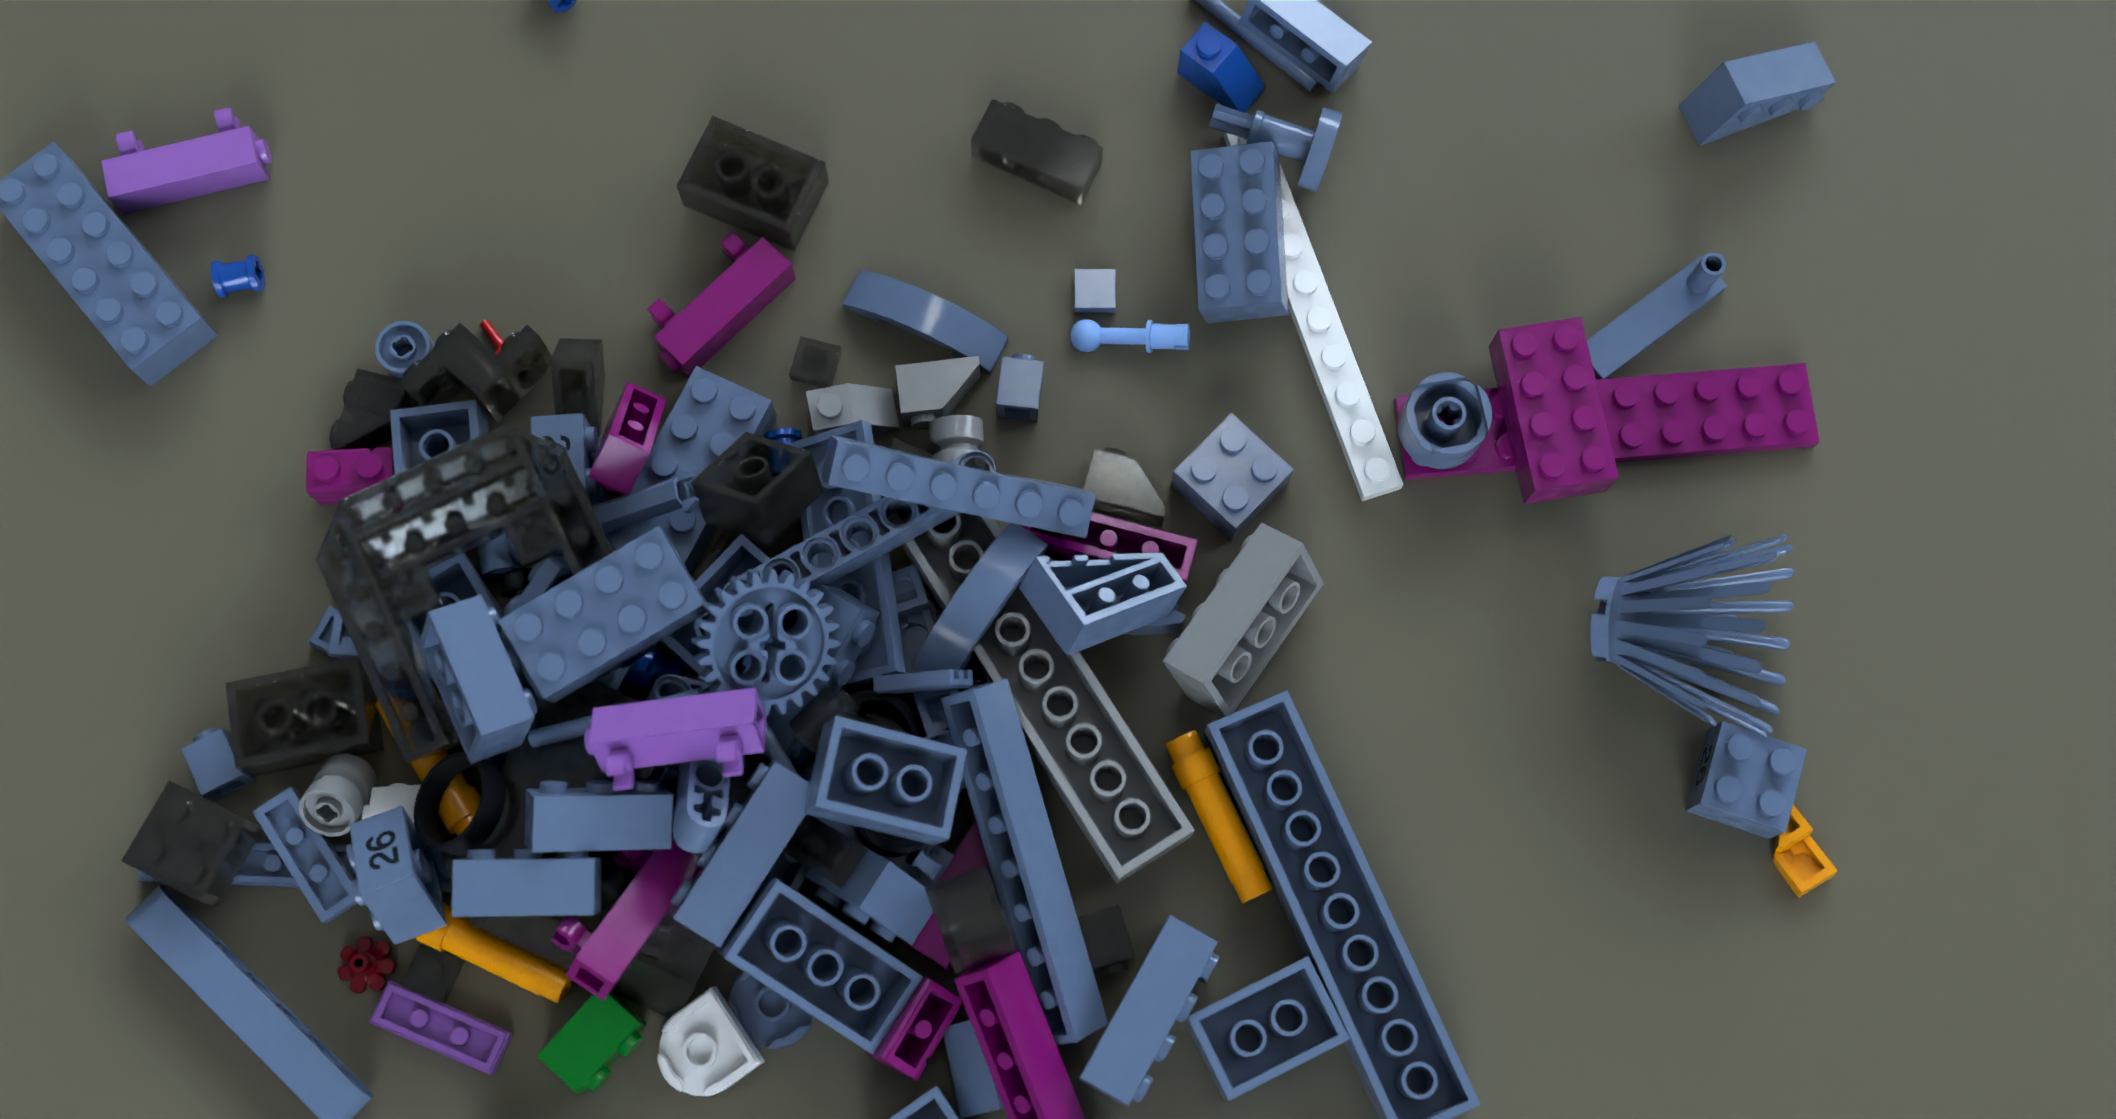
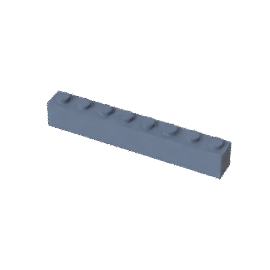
[941,678,1108,1045]

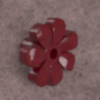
[337,936,396,994]

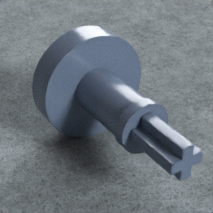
[1209,104,1343,192]

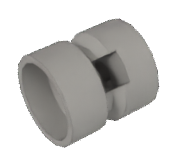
[929,415,984,470]
[298,754,378,836]

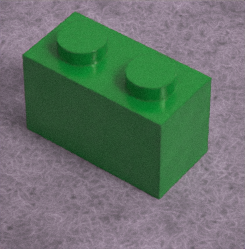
[537,992,647,1094]

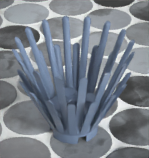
[1590,534,1795,739]

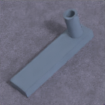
[1587,252,1727,380]

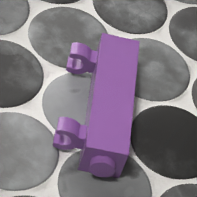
[101,107,272,214]
[584,687,766,791]

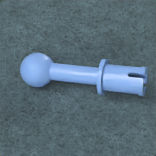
[1070,319,1190,353]

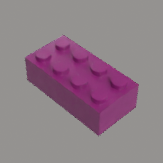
[1488,317,1619,504]

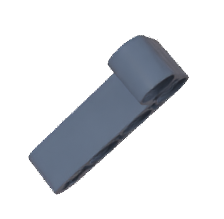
[646,674,730,853]

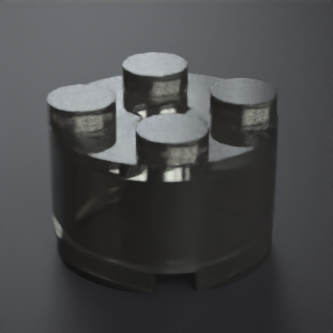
[925,866,1015,974]

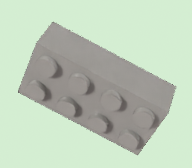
[1163,522,1324,717]

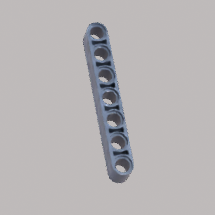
[723,450,996,628]
[125,885,373,1119]

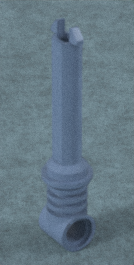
[475,469,700,580]

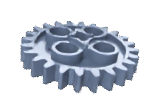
[691,568,840,717]

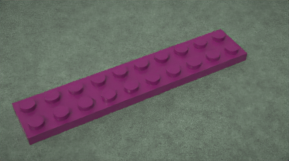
[1394,363,1820,480]

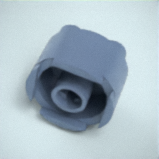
[1398,372,1492,469]

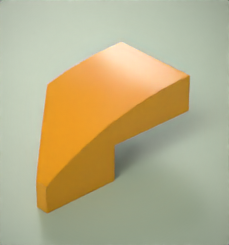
[1772,804,1838,898]

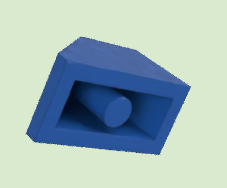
[1177,22,1265,113]

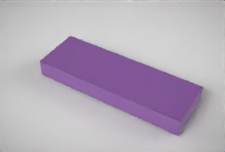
[369,980,513,1075]

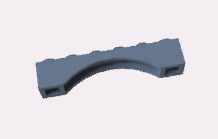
[821,435,1096,538]

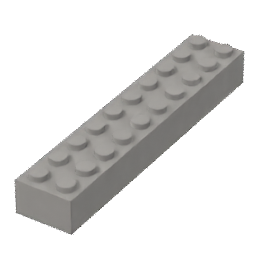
[888,510,1195,885]

